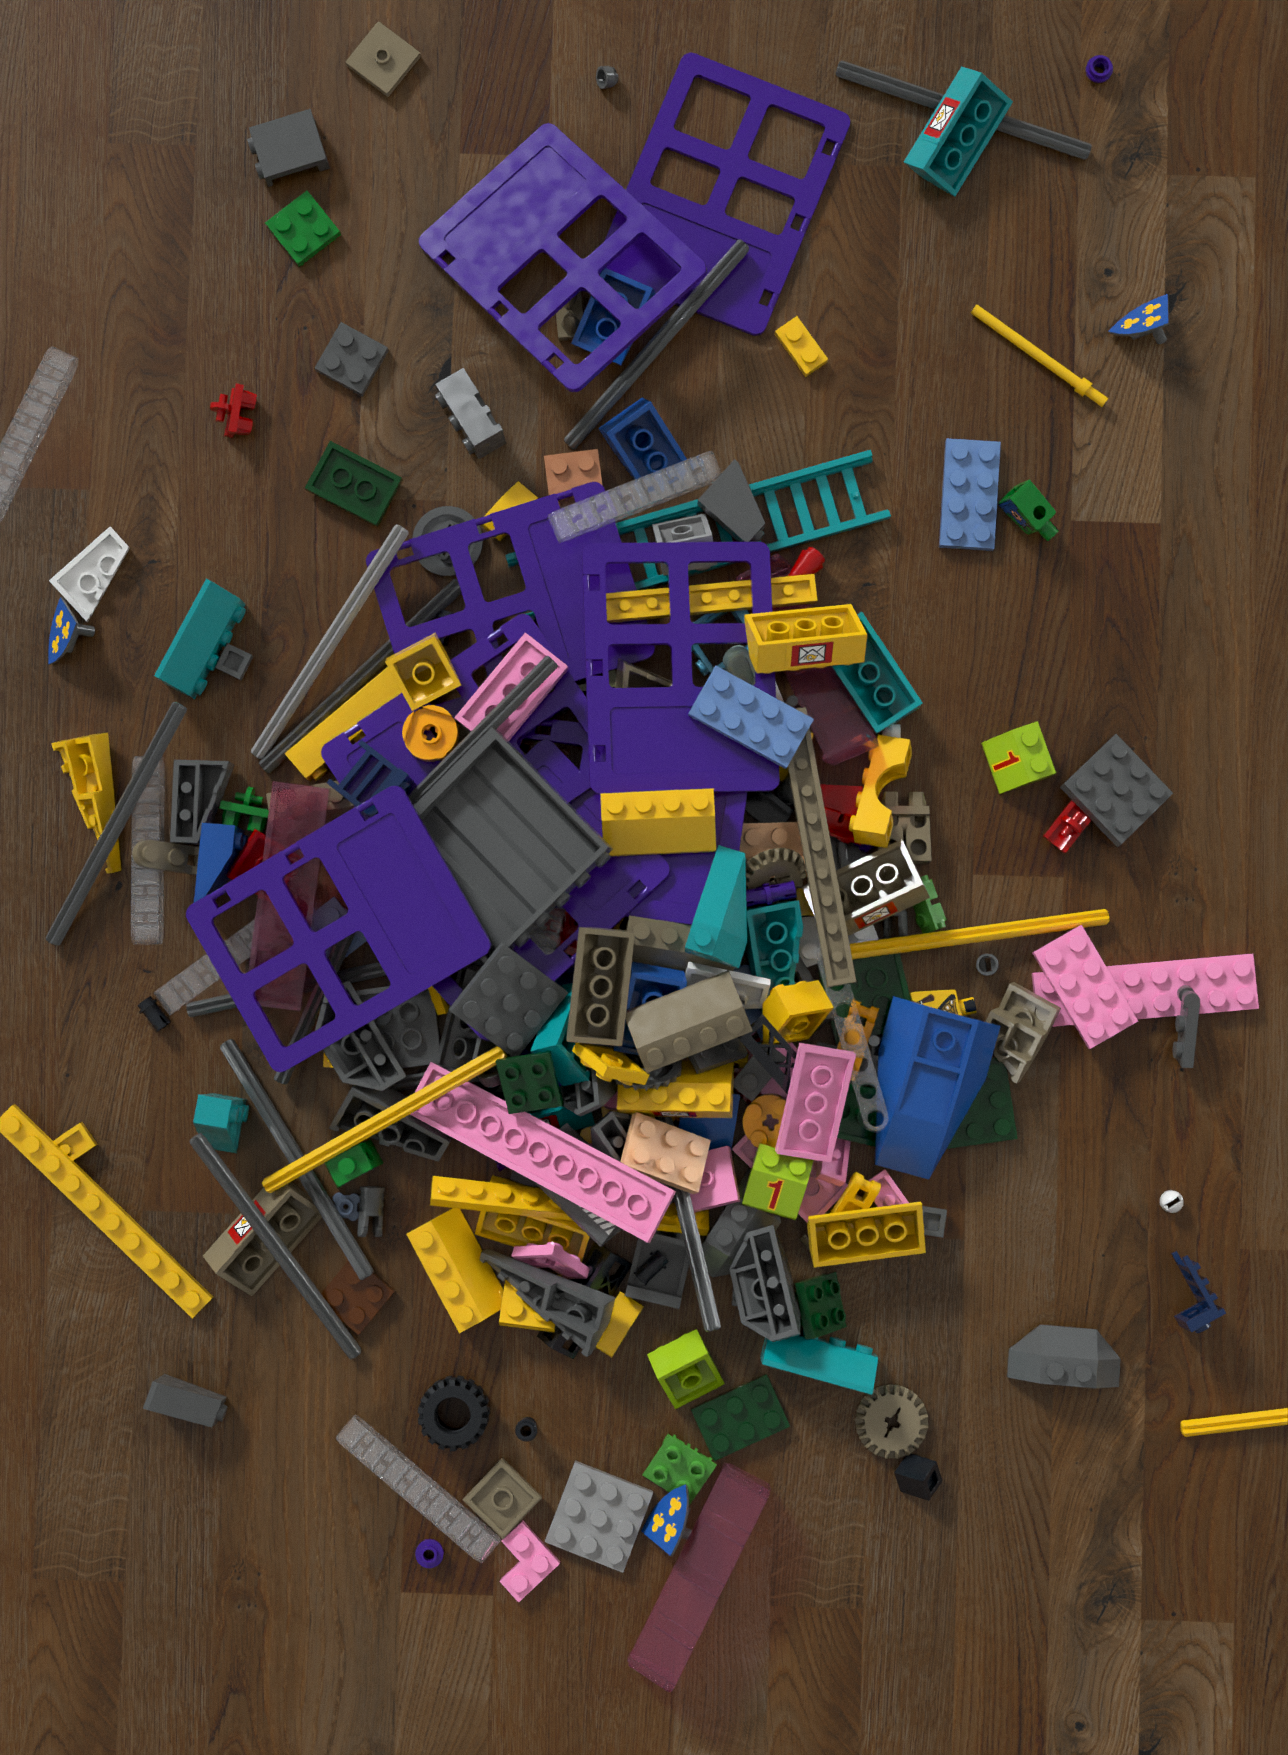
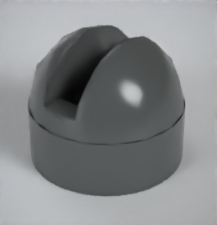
[596,66,619,89]
[976,953,999,976]

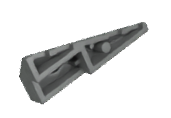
[480,1248,615,1357]

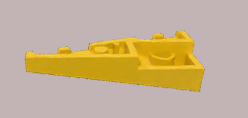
[51,733,121,873]

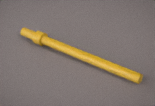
[971,304,1109,407]

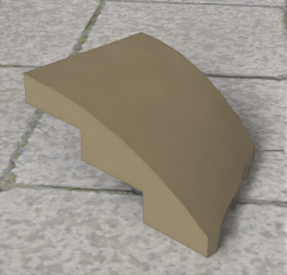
[986,982,1061,1084]

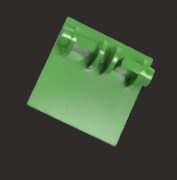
[642,1434,717,1505]

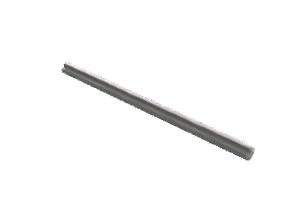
[251,524,409,759]

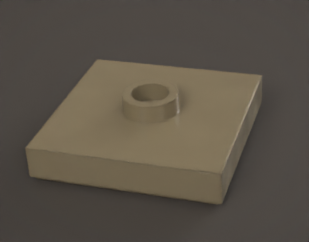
[345,21,421,97]
[463,1457,542,1539]

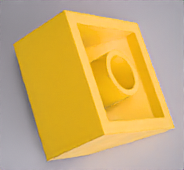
[385,632,461,711]
[762,980,834,1043]

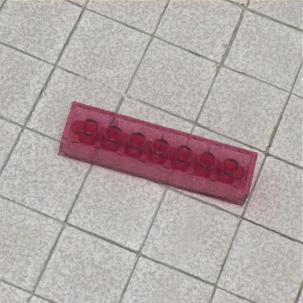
[248,781,331,1011]

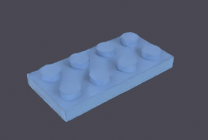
[939,438,1001,551]
[688,665,814,769]

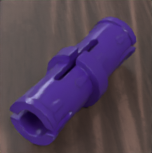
[746,880,796,907]

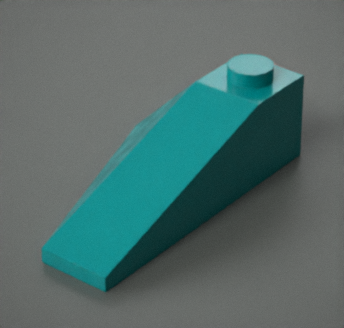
[685,845,747,969]
[745,900,803,1015]

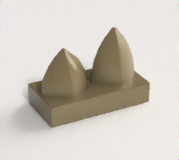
[553,285,583,341]

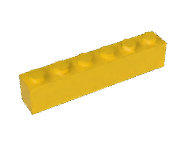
[285,667,402,781]

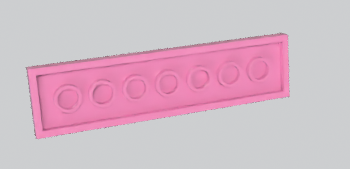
[1032,954,1259,1027]

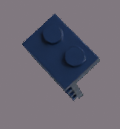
[327,740,414,818]
[1171,1251,1226,1333]

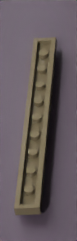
[787,707,856,987]

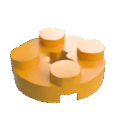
[402,705,459,762]
[743,1093,786,1148]

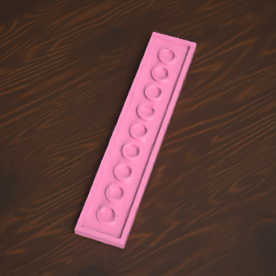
[410,1062,676,1243]

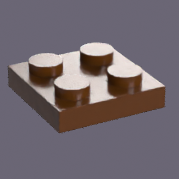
[321,1261,395,1335]

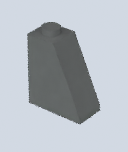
[697,459,765,542]
[143,1374,228,1427]

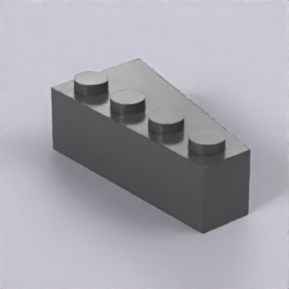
[329,1085,452,1162]

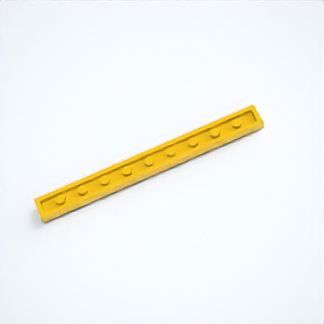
[0,1104,213,1319]
[430,1176,709,1236]

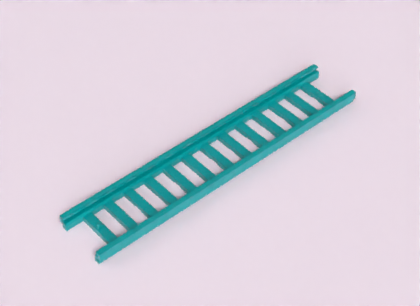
[505,450,891,621]

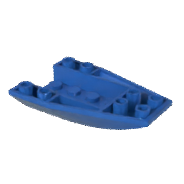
[875,996,1001,1180]

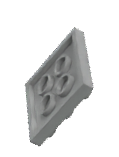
[545,1460,653,1573]

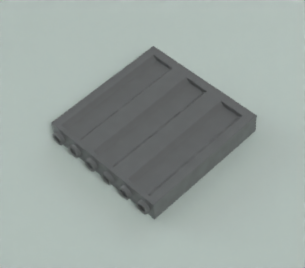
[414,727,613,963]

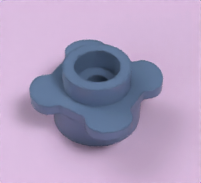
[333,1192,360,1221]

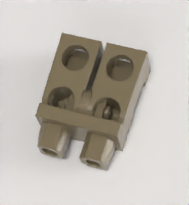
[877,792,931,864]

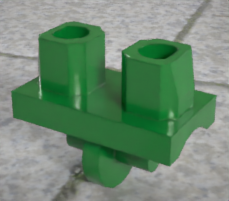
[219,786,270,833]

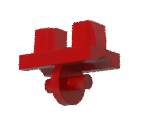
[210,383,257,438]
[1043,800,1091,853]

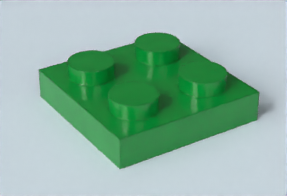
[265,190,341,267]

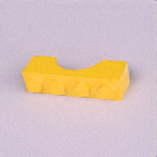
[849,735,912,848]

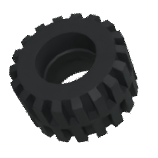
[418,1375,490,1451]

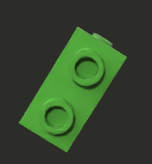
[913,875,947,934]

